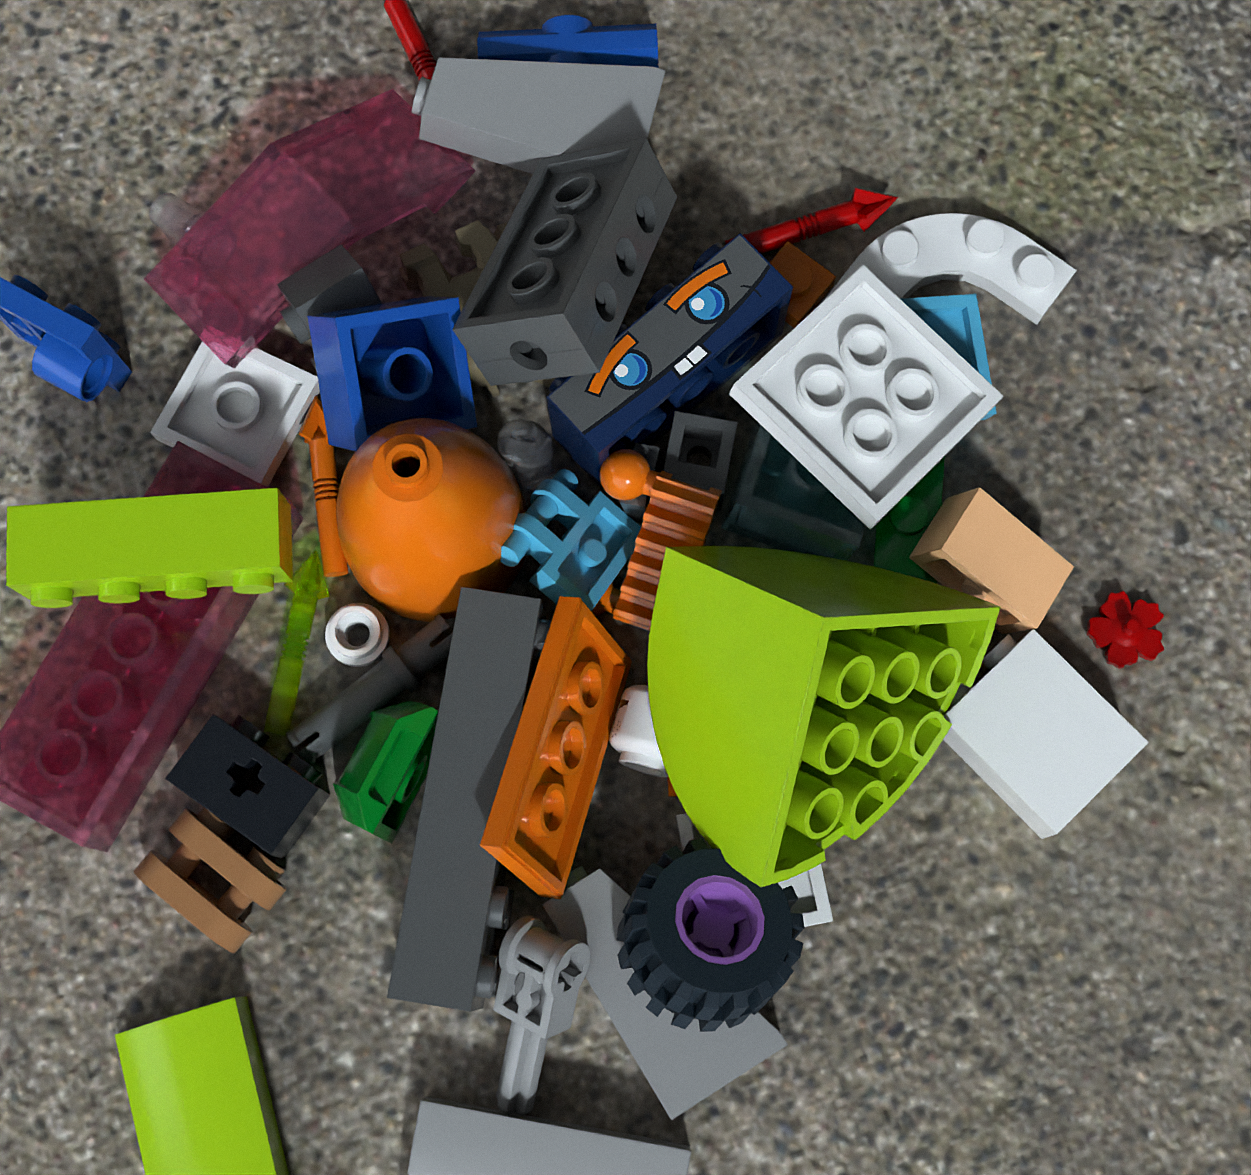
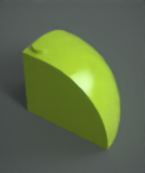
[647,546,1000,887]

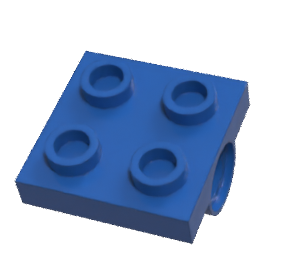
[0,275,132,402]

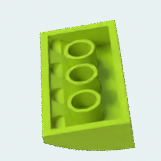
[115,996,289,1175]

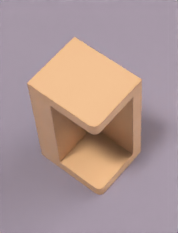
[909,487,1074,634]

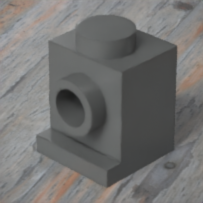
[663,408,738,511]

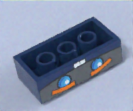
[546,233,793,489]

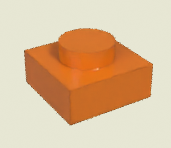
[770,241,836,328]

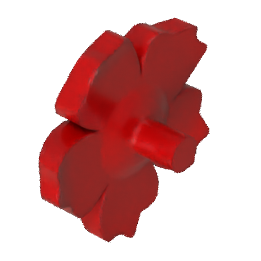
[1086,591,1164,669]

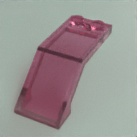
[144,89,476,369]

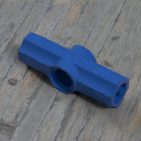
[477,15,659,68]

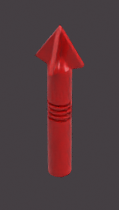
[384,0,436,80]
[724,187,898,254]

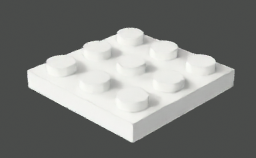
[729,264,1003,530]

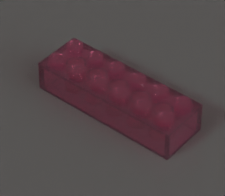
[0,441,304,852]

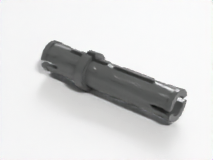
[286,614,453,765]

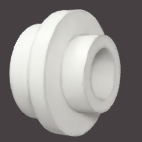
[325,603,390,667]

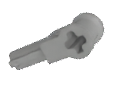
[493,915,591,1115]

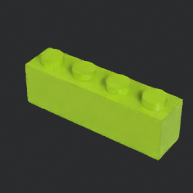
[6,488,293,608]

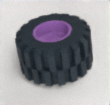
[616,838,804,1032]

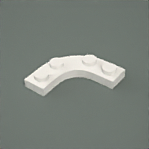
[824,213,1077,325]

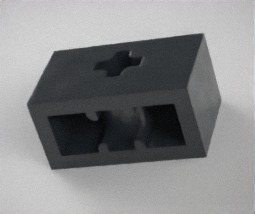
[165,714,330,859]

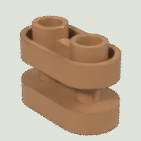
[133,807,287,953]

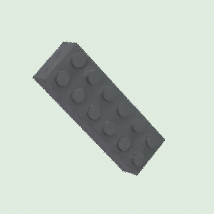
[387,587,552,1012]

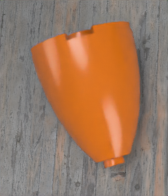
[336,418,527,622]

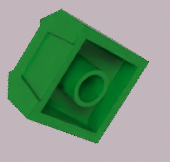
[333,701,439,844]

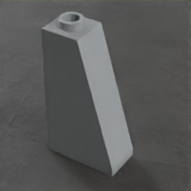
[412,57,666,174]
[542,866,788,1120]

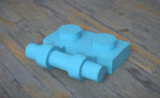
[500,469,641,611]

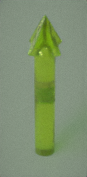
[263,550,330,736]

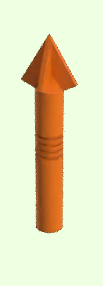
[299,396,349,577]

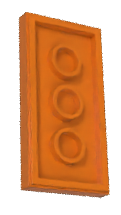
[480,596,632,899]

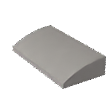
[407,1096,691,1175]

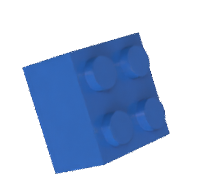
[307,296,477,451]

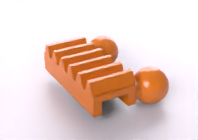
[591,449,722,631]

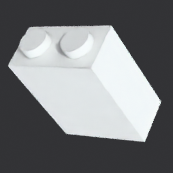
[943,629,1149,839]

